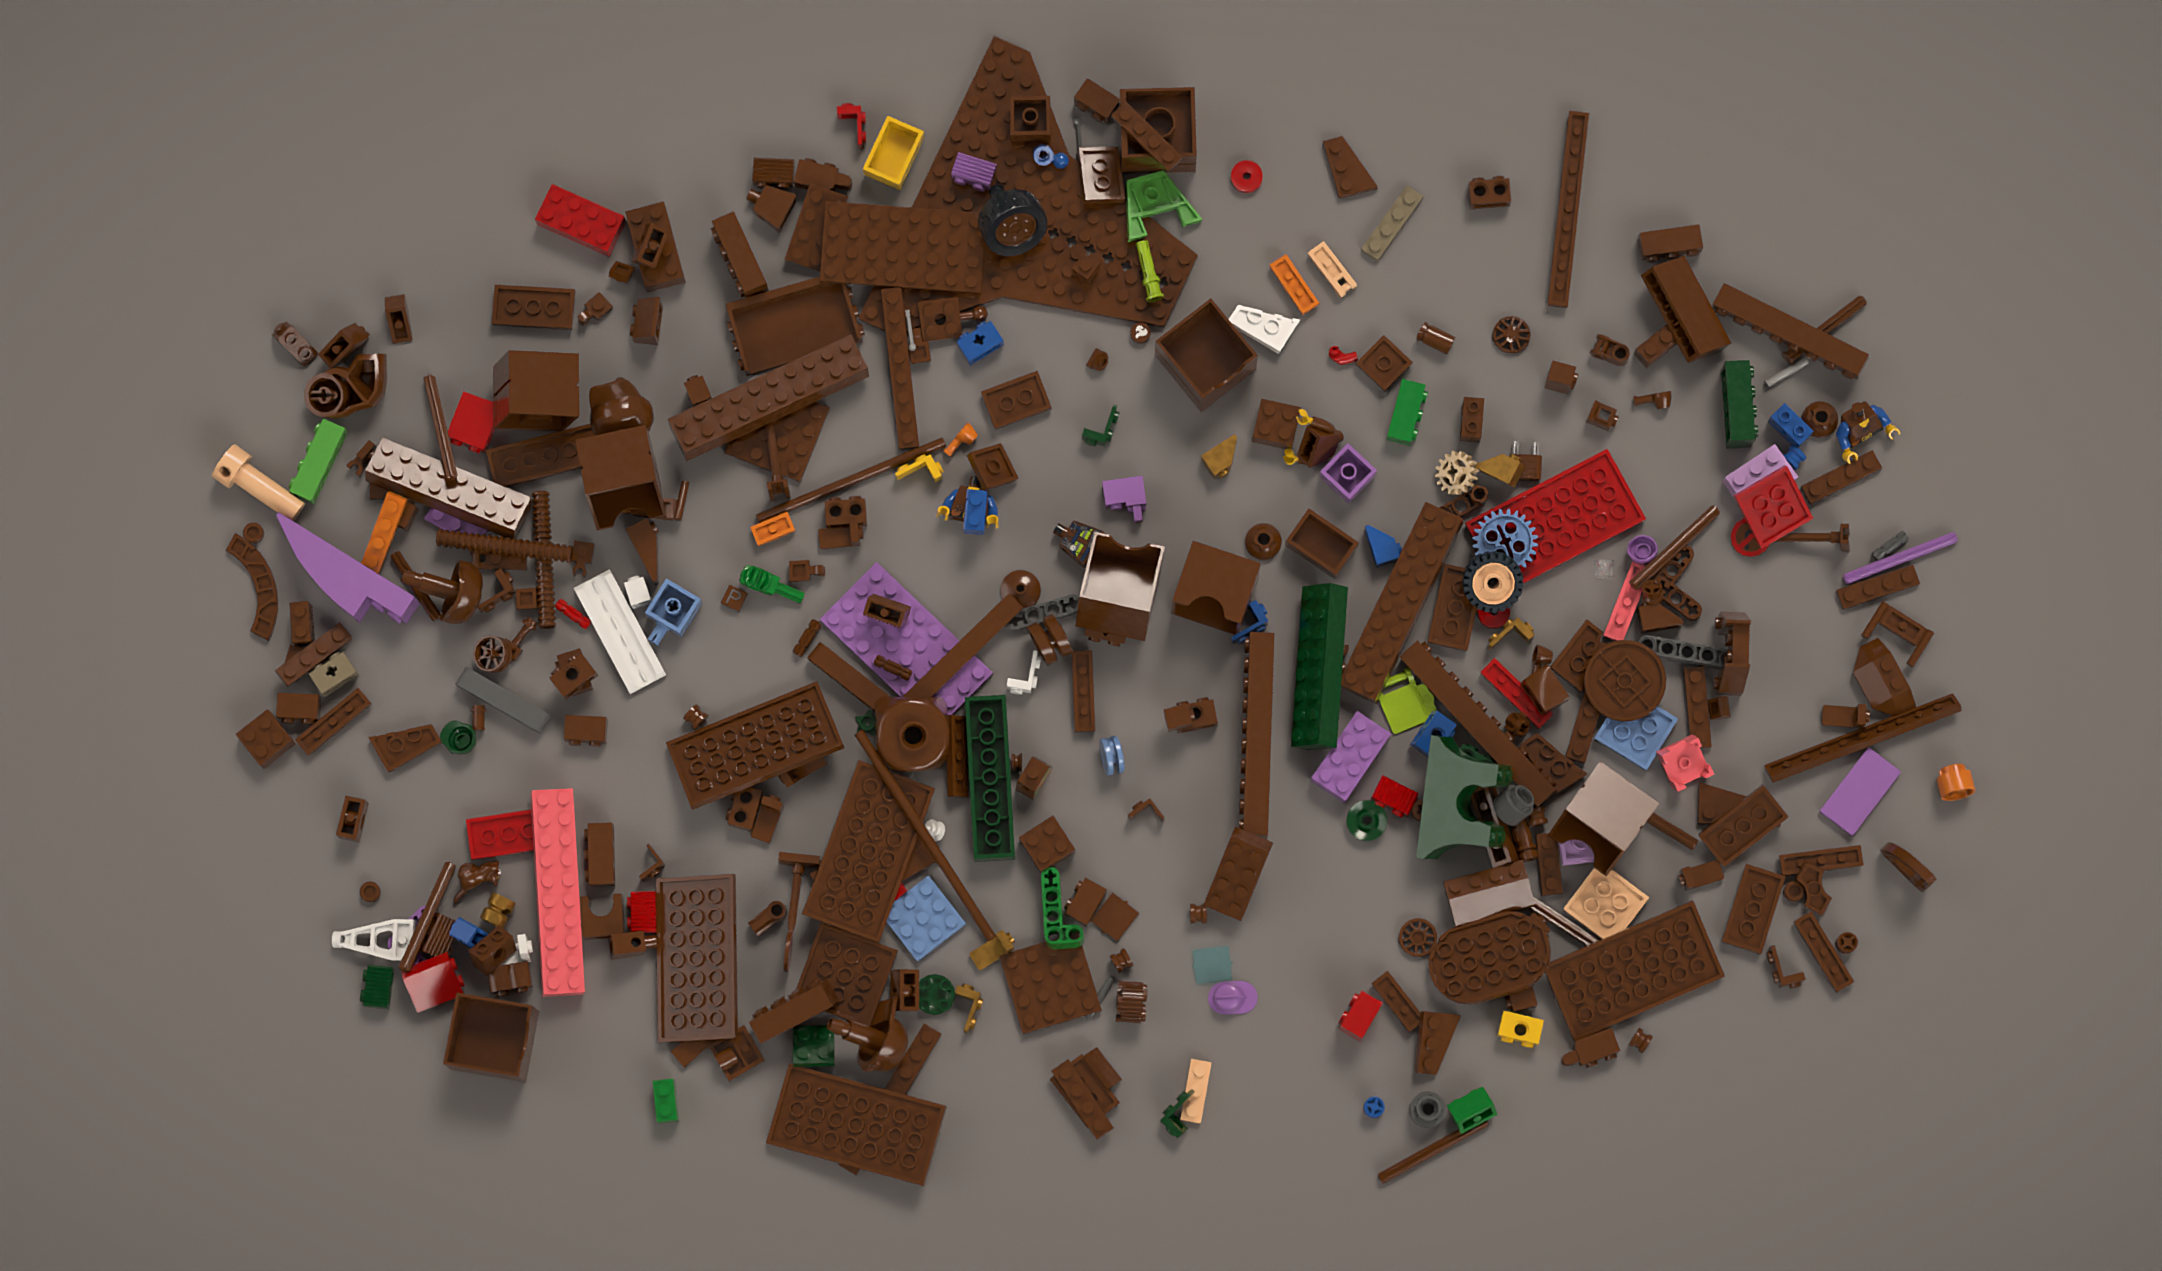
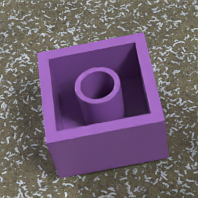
[1319,443,1377,504]

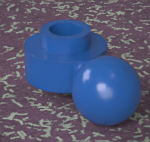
[1033,144,1069,169]

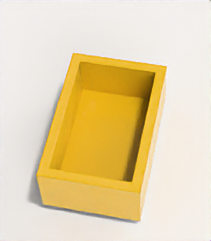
[863,116,925,191]

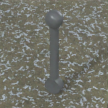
[1074,117,1082,157]

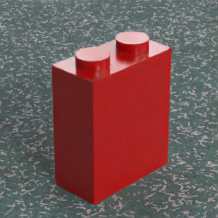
[448,391,495,454]
[401,952,465,1013]

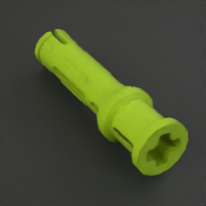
[1136,240,1164,303]

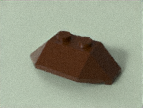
[1853,638,1916,716]

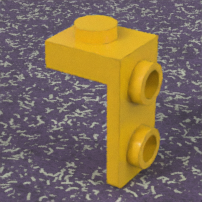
[895,454,944,483]

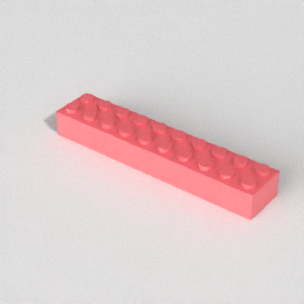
[530,788,585,997]

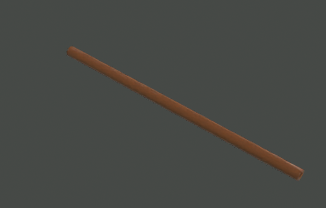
[855,729,996,941]

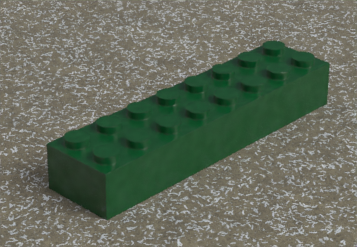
[1291,583,1348,750]
[965,695,1015,862]

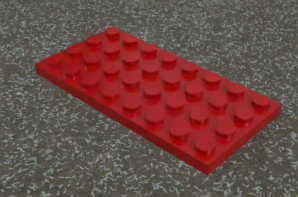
[1465,449,1646,584]

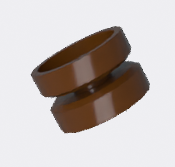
[1027,614,1073,666]

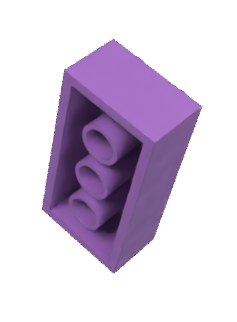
[1311,711,1391,804]

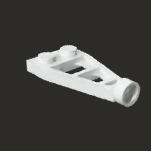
[332,919,416,961]

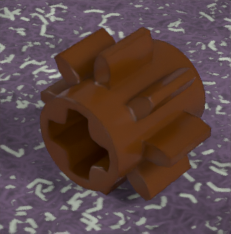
[1504,711,1531,737]

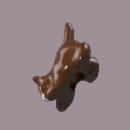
[453,861,501,904]

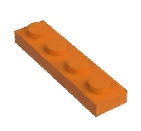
[361,491,408,574]

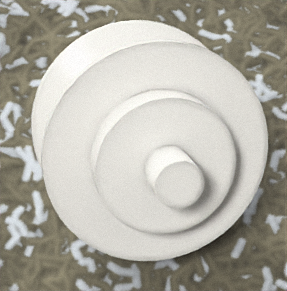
[925,819,945,841]

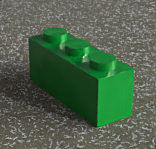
[1386,379,1428,446]

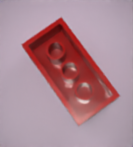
[535,184,626,257]

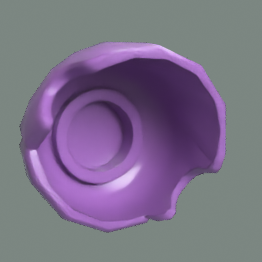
[1627,535,1658,565]

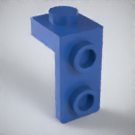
[1231,600,1268,644]

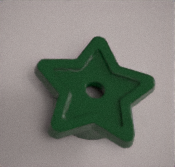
[855,710,875,736]

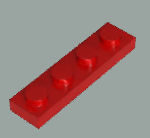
[1480,658,1553,729]

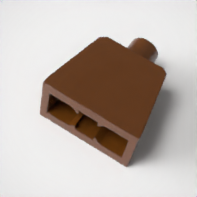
[746,186,797,233]
[608,931,657,960]

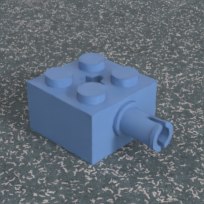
[645,578,703,646]

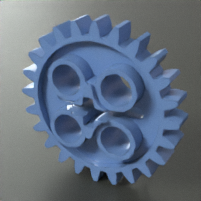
[1472,509,1538,568]

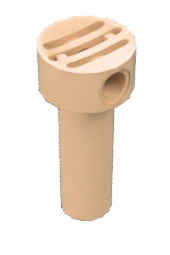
[212,444,305,521]

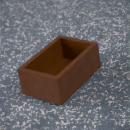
[1285,508,1359,579]

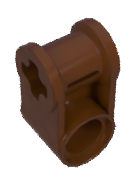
[1590,334,1630,366]

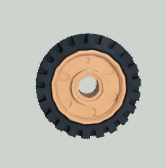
[1462,551,1523,613]

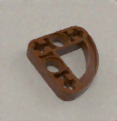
[1880,842,1937,892]

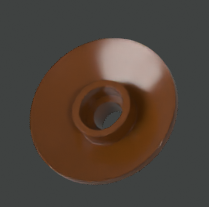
[1000,570,1041,609]

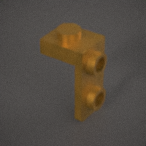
[1487,617,1535,650]
[969,930,1015,971]
[955,983,984,1033]

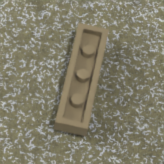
[1361,185,1423,262]

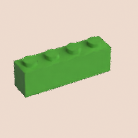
[289,419,348,504]

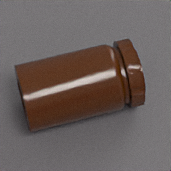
[1416,322,1456,355]

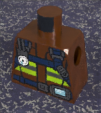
[1053,520,1104,568]

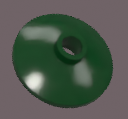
[1347,800,1388,841]

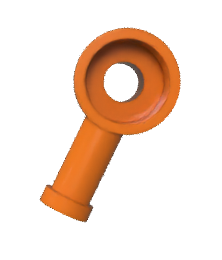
[943,422,978,457]

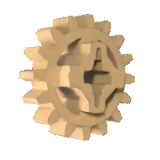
[1435,451,1478,495]

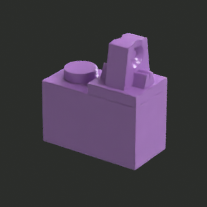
[1102,476,1147,523]

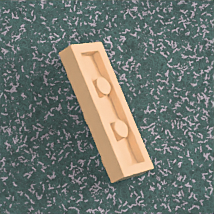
[1180,1059,1212,1124]

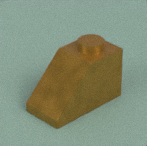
[1201,434,1237,479]
[1475,454,1525,488]

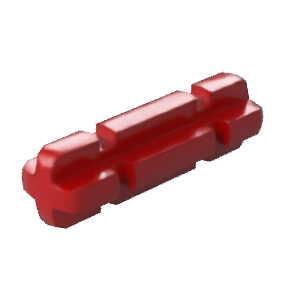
[555,599,591,629]

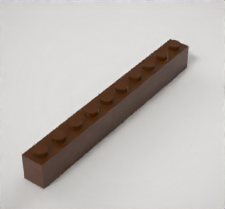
[1400,640,1558,807]

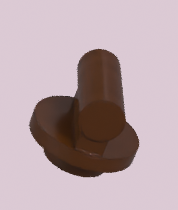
[1086,348,1108,371]

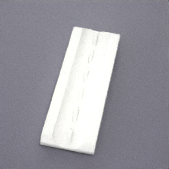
[574,569,666,694]

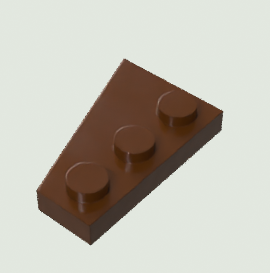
[1323,136,1378,199]
[368,724,442,773]

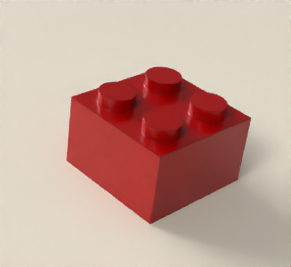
[1338,990,1383,1042]

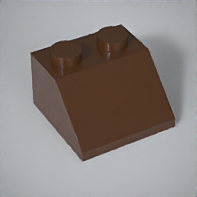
[630,297,663,345]

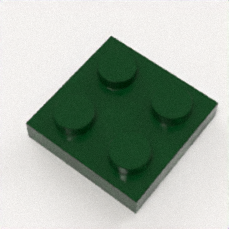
[793,1025,835,1067]

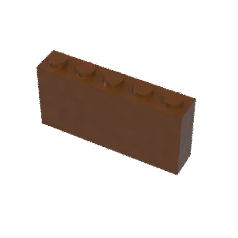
[1641,256,1731,363]

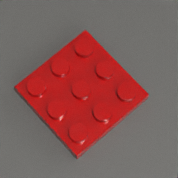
[1733,465,1813,549]

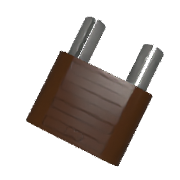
[1512,441,1542,481]

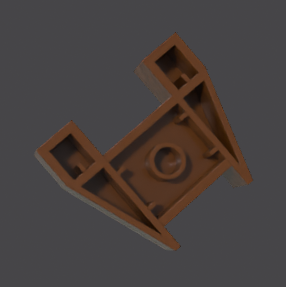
[1713,611,1751,696]

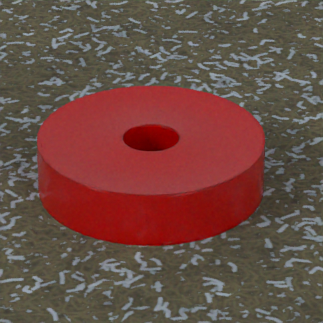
[1231,160,1263,193]
[1477,608,1510,629]

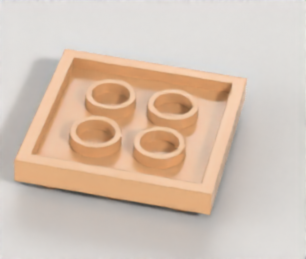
[1563,868,1649,939]

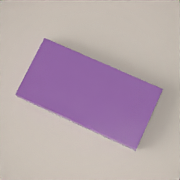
[1819,747,1901,836]

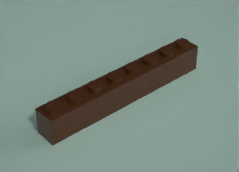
[1713,283,1869,380]

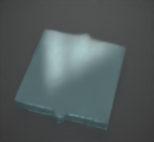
[1193,946,1232,984]

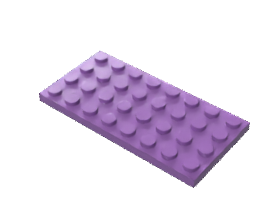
[820,562,993,715]

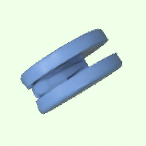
[1099,736,1125,776]

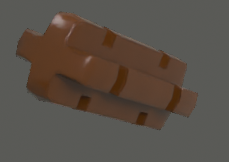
[793,619,821,657]
[874,655,912,681]

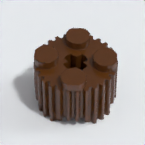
[1116,981,1148,1023]

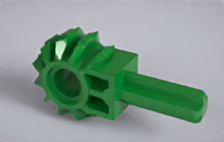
[739,565,804,603]

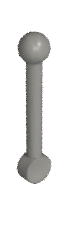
[905,310,916,351]

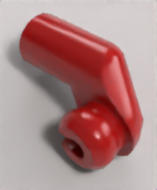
[1328,346,1358,365]

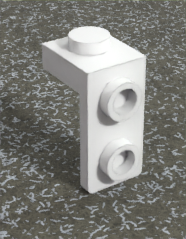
[1007,650,1041,695]
[499,934,533,966]

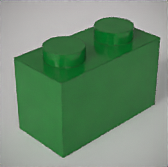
[653,1078,679,1124]
[1446,1086,1498,1134]

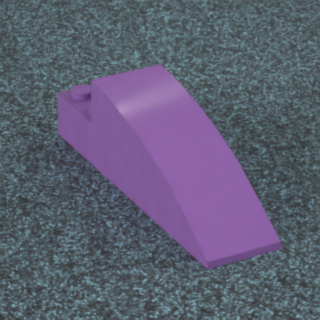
[276,512,420,624]

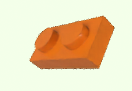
[750,511,795,547]

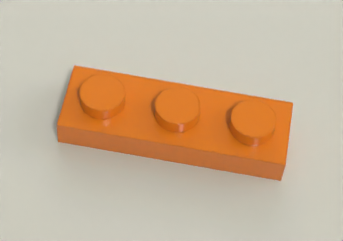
[1269,254,1319,316]

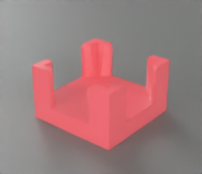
[1656,734,1714,792]

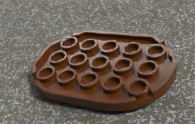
[1429,911,1551,1004]

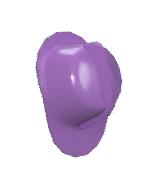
[1208,981,1258,1014]

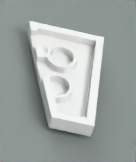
[1229,305,1300,354]

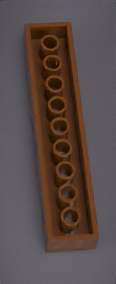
[668,334,869,461]
[1341,502,1463,704]
[1239,632,1275,840]

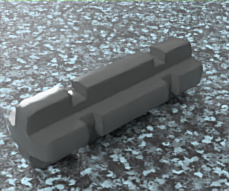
[1872,531,1909,561]

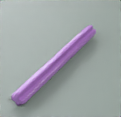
[1843,532,1958,584]

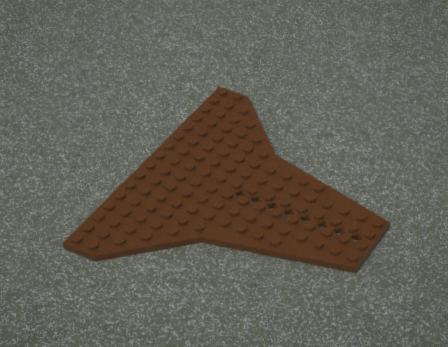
[858,36,1198,332]

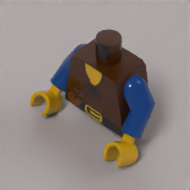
[1836,401,1900,464]
[936,476,999,528]

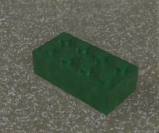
[1721,360,1758,449]

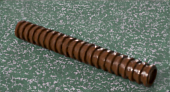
[531,491,556,629]
[436,529,574,563]

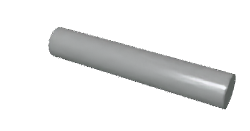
[1764,358,1809,388]

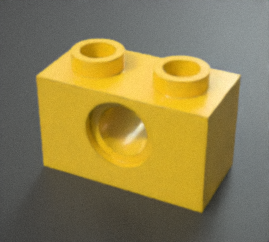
[1497,1011,1544,1048]

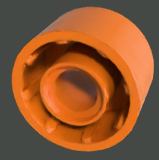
[1936,764,1976,801]

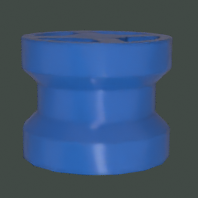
[1783,445,1807,470]
[1363,1096,1385,1118]

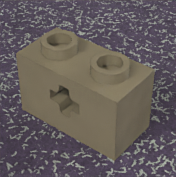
[309,652,359,697]

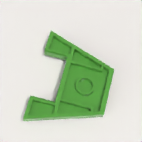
[1125,170,1203,242]

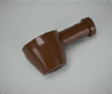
[1633,391,1672,409]
[1532,645,1553,674]

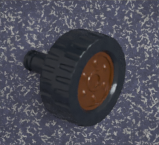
[978,184,1048,256]

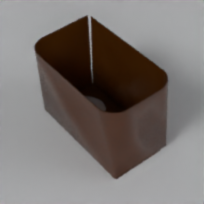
[1520,664,1570,716]

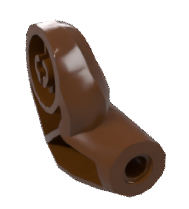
[304,354,387,419]

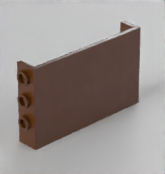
[726,276,865,376]

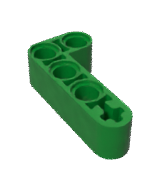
[1041,867,1085,949]

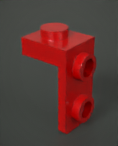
[837,103,866,149]

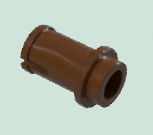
[470,705,487,730]

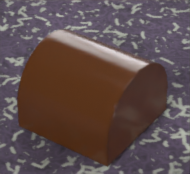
[1708,696,1731,720]

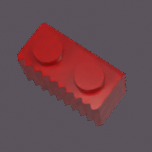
[1371,775,1419,818]
[627,891,657,934]

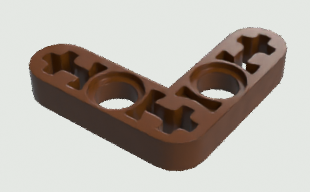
[1654,545,1702,621]

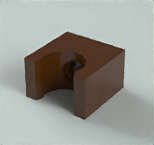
[580,893,626,940]

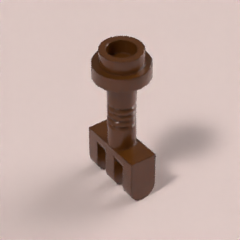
[500,616,538,662]

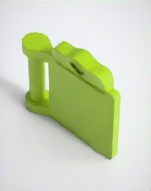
[1379,667,1436,734]

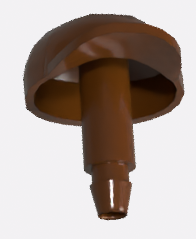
[589,377,654,435]
[401,560,483,624]
[827,997,908,1072]

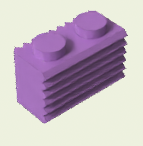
[951,152,997,191]

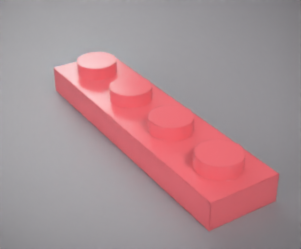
[1603,561,1645,641]

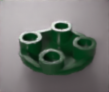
[919,974,955,1015]

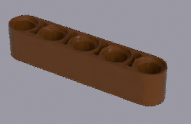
[807,642,890,712]

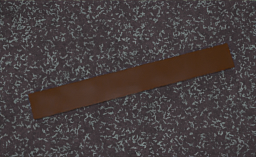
[902,593,1023,697]

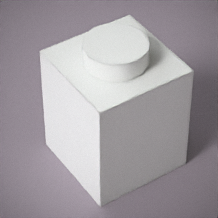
[624,576,652,609]

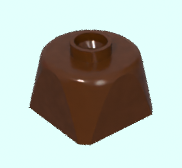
[875,697,949,771]

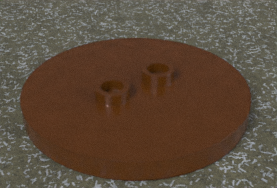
[1584,640,1666,722]

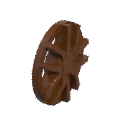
[1493,316,1531,354]
[1399,918,1437,957]

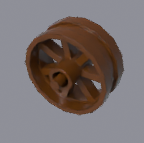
[473,635,513,673]

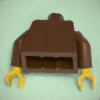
[1283,409,1344,468]

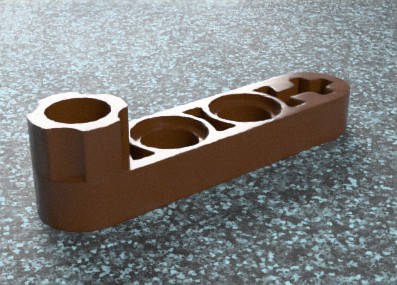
[1439,485,1489,517]

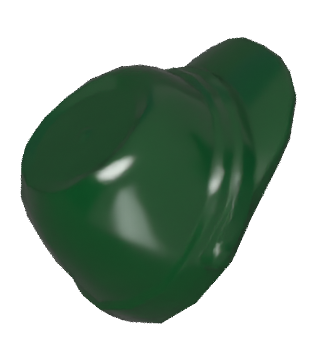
[440,720,477,755]

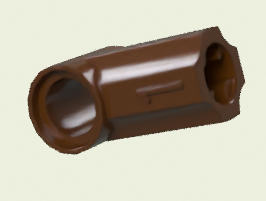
[748,901,788,937]

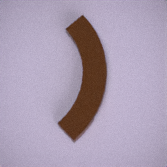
[225,533,278,641]

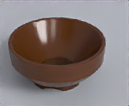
[1801,401,1838,438]
[1245,523,1282,560]

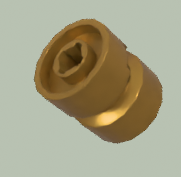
[480,892,516,929]

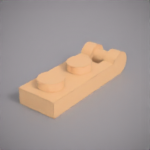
[1307,241,1357,298]

